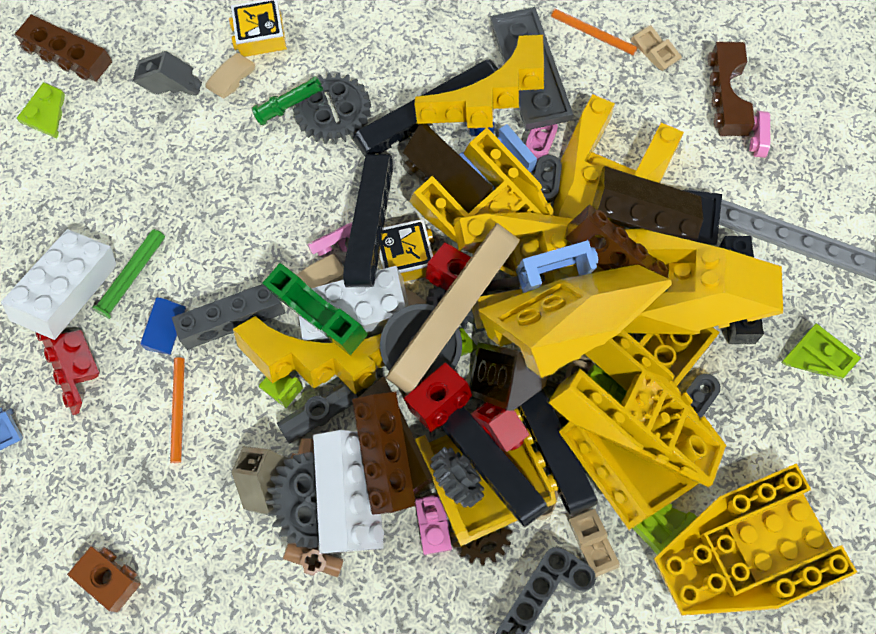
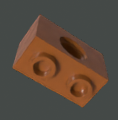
[67,546,141,613]

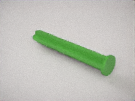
[92,229,165,319]

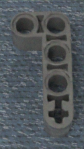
[496,547,596,634]

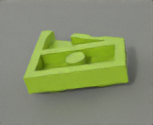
[16,82,65,139]

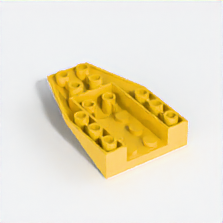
[478,265,672,378]
[654,463,858,616]

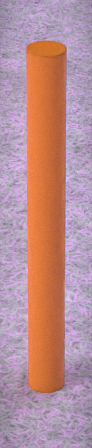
[551,9,638,55]
[170,357,185,463]

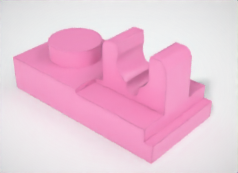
[307,222,352,256]
[415,494,452,555]

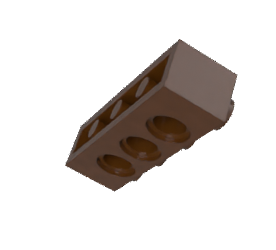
[14,14,113,82]
[565,205,669,278]
[352,392,416,515]

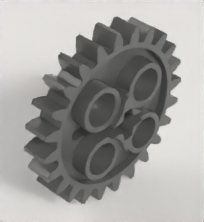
[293,72,371,144]
[266,452,319,548]

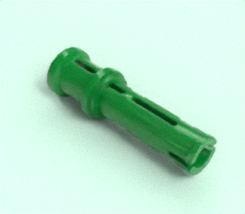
[252,76,323,126]

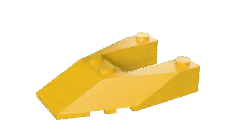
[553,94,684,228]
[409,128,554,277]
[454,212,604,329]
[615,229,783,335]
[549,329,726,487]

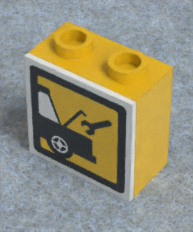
[229,0,287,57]
[379,219,437,282]

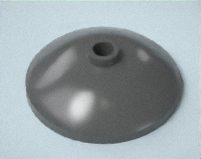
[380,304,462,386]

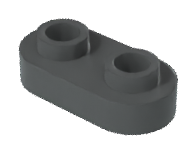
[535,155,562,203]
[685,374,721,418]

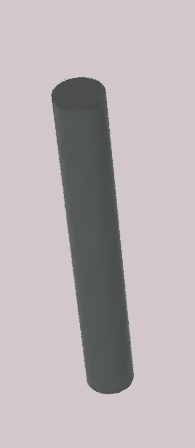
[484,273,545,292]

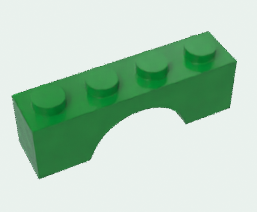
[262,263,368,356]

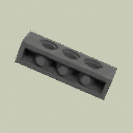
[172,284,286,350]

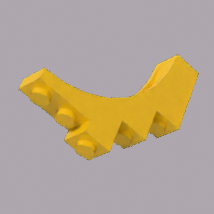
[415,35,544,128]
[233,316,385,394]

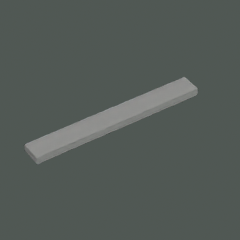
[688,188,876,281]

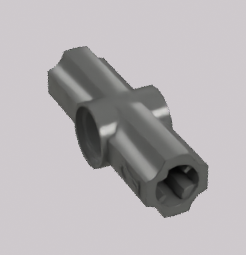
[277,382,358,444]

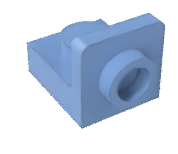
[0,407,23,450]

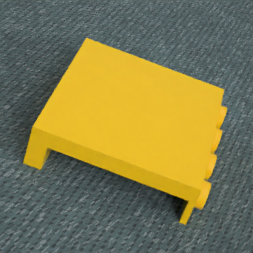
[415,408,558,546]
[559,422,699,530]

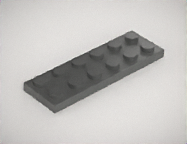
[491,7,574,131]

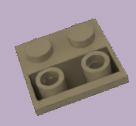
[231,446,289,517]

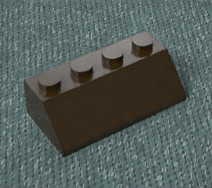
[402,124,493,214]
[592,166,703,242]
[469,342,550,411]
[358,377,435,497]

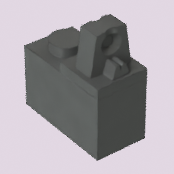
[132,51,202,96]

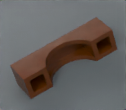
[708,42,755,136]

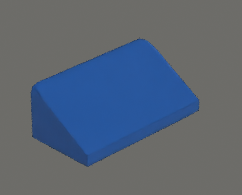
[141,297,186,355]

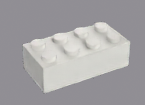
[1,229,116,340]
[299,266,409,343]
[313,430,384,554]

